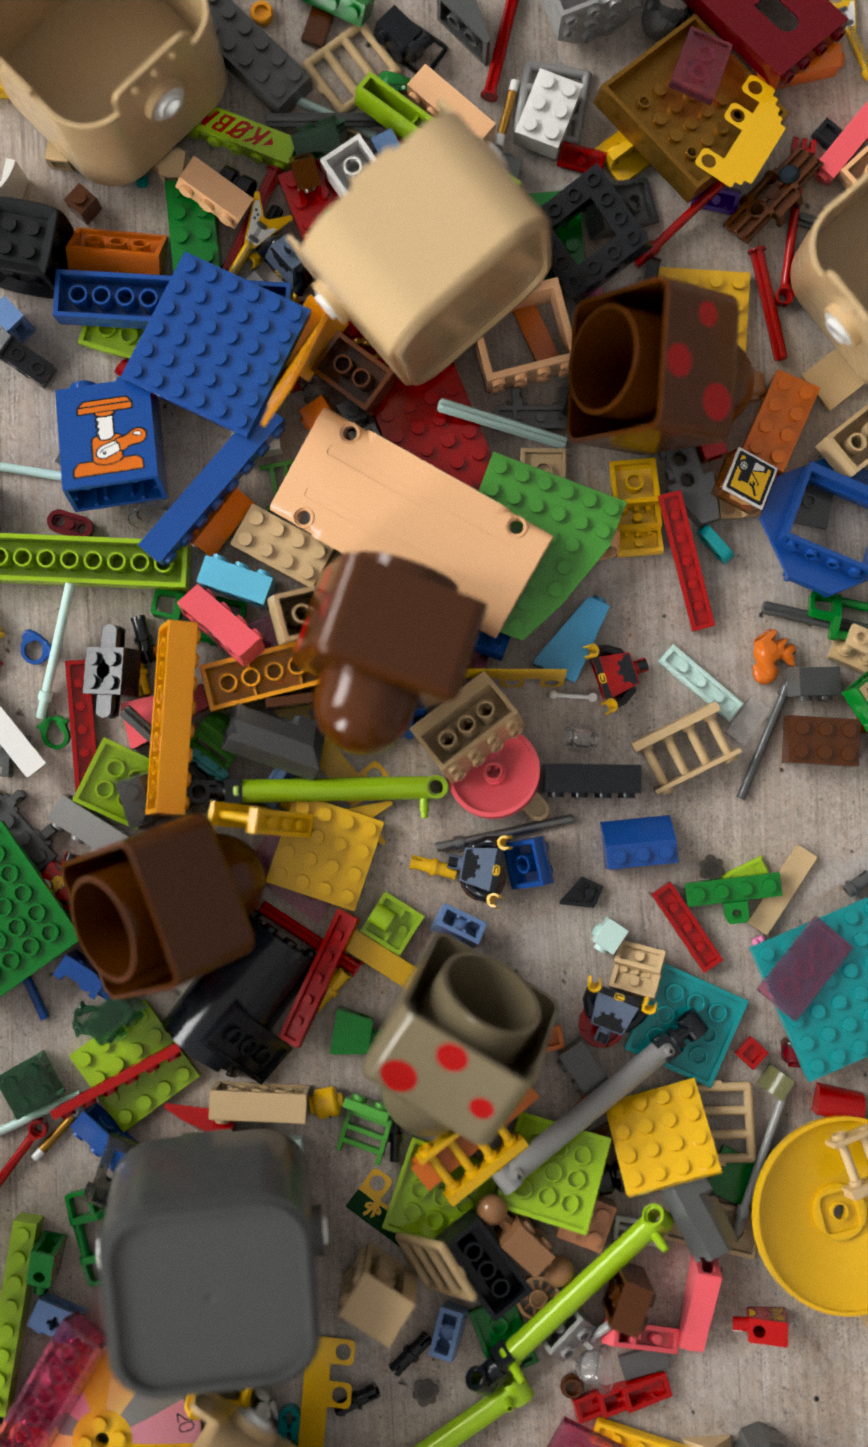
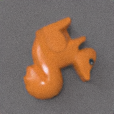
[752,628,796,685]

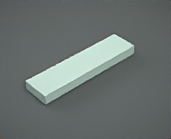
[658,644,744,722]

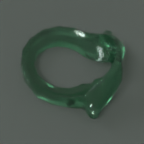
[72,1001,107,1037]

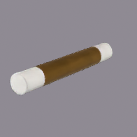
[494,79,520,149]
[31,1105,86,1162]

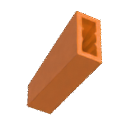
[753,43,845,89]

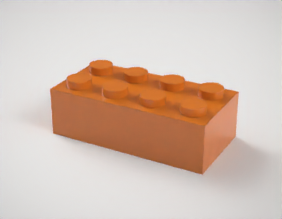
[741,369,820,477]

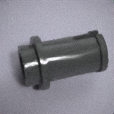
[842,870,868,897]

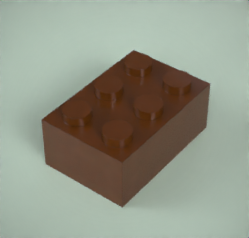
[310,331,399,416]
[781,715,861,767]
[602,1262,656,1339]

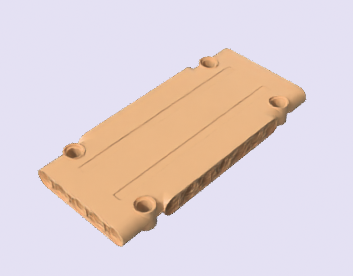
[270,408,554,639]

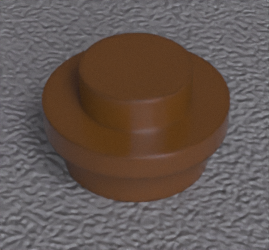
[560,1373,584,1399]

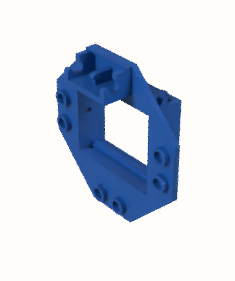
[759,458,868,598]

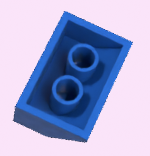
[600,815,679,870]
[70,1102,140,1172]

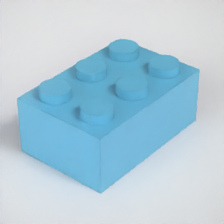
[196,554,278,610]

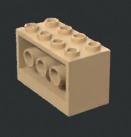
[409,671,525,784]
[337,1241,417,1348]

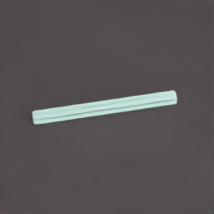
[437,398,567,448]

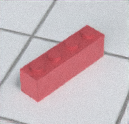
[177,584,265,668]

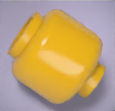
[309,1086,345,1119]

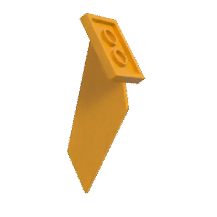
[261,294,348,427]

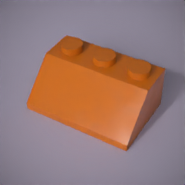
[190,488,255,557]

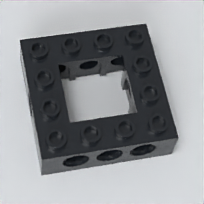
[540,163,653,305]

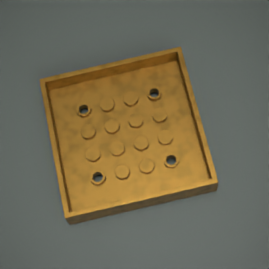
[593,14,790,203]

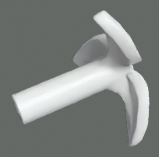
[253,1387,279,1420]

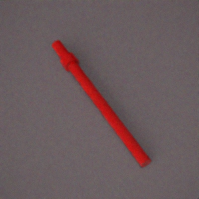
[633,180,726,269]

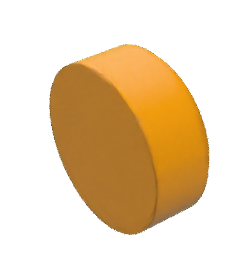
[250,0,274,27]

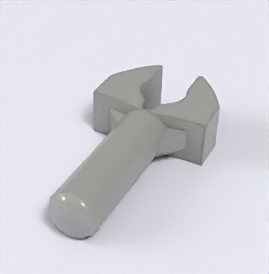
[581,1321,612,1351]

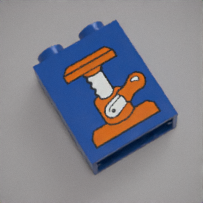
[55,376,168,512]

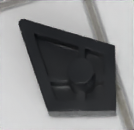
[559,877,604,908]

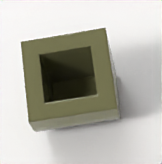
[756,1063,795,1102]

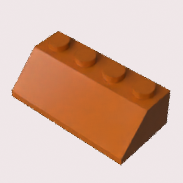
[66,227,168,275]

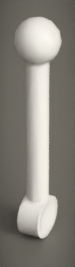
[549,690,597,702]

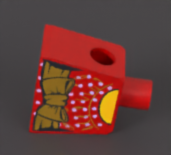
[732,1306,788,1348]

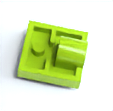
[360,891,425,956]

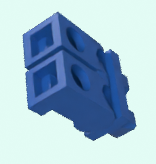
[53,949,112,1002]

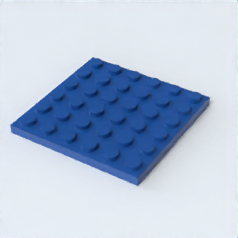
[121,251,312,439]

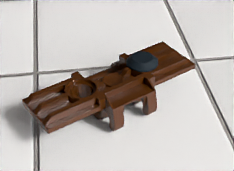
[723,146,824,244]

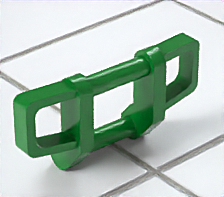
[151,589,247,646]
[808,591,868,641]
[65,1187,107,1287]

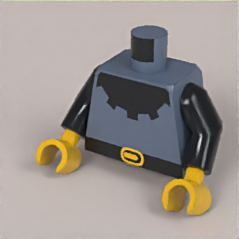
[245,233,312,304]
[447,835,513,909]
[582,975,658,1044]

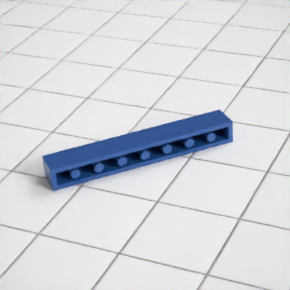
[138,404,286,567]

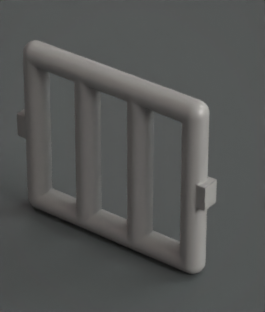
[513,60,592,145]

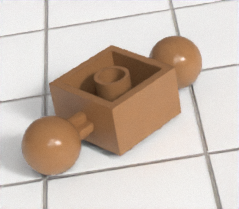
[477,1193,575,1287]

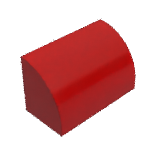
[811,1082,866,1119]

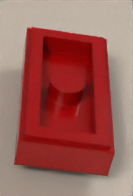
[556,141,607,173]

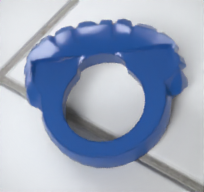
[20,629,52,665]

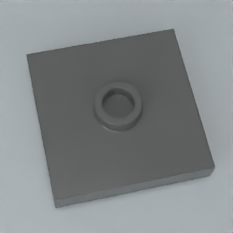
[793,484,833,530]

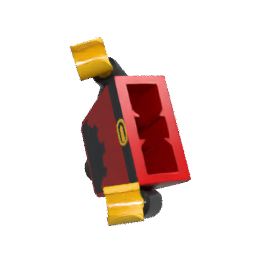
[583,643,649,715]

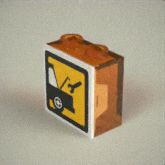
[711,447,778,515]

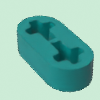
[696,524,735,565]
[278,1403,301,1447]

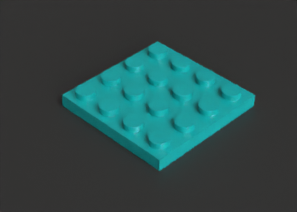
[624,963,749,1088]

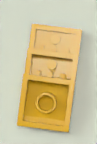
[609,458,664,558]

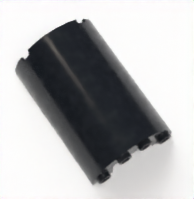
[162,910,317,1078]

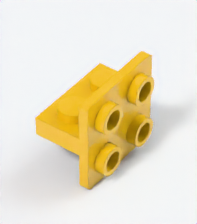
[595,131,651,181]

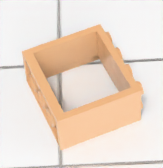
[474,277,572,394]

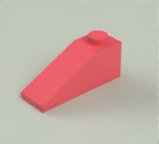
[601,1317,680,1354]

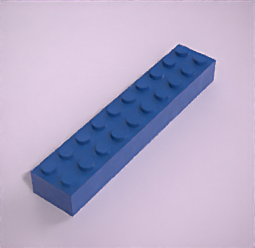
[53,269,294,329]

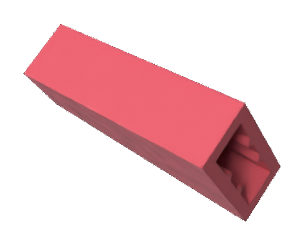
[814,101,868,187]
[120,684,210,749]
[678,1253,722,1352]

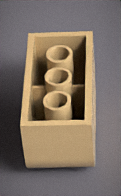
[267,585,316,645]

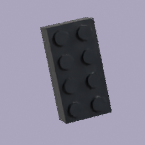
[542,763,642,798]
[434,1208,533,1322]

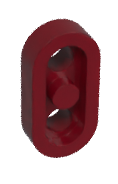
[47,509,94,537]

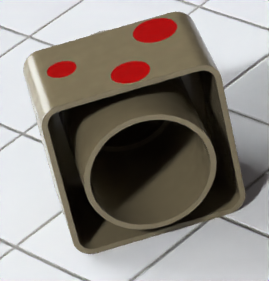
[362,933,559,1145]

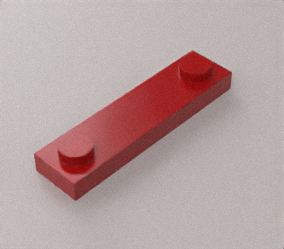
[650,881,723,973]

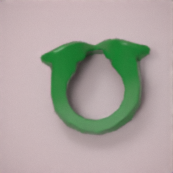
[36,715,71,749]

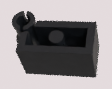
[373,5,434,67]

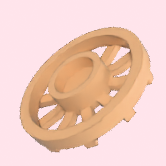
[517,1274,559,1319]

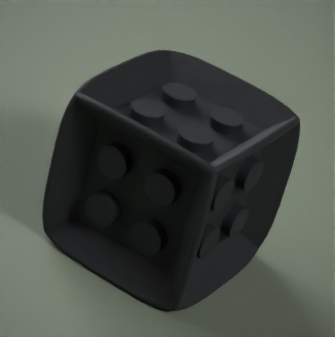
[0,196,74,299]

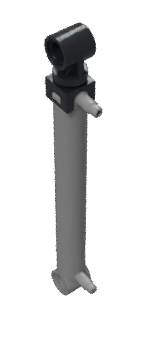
[491,1008,709,1195]

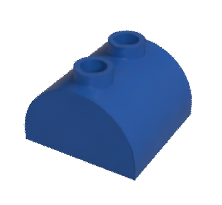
[504,835,554,890]

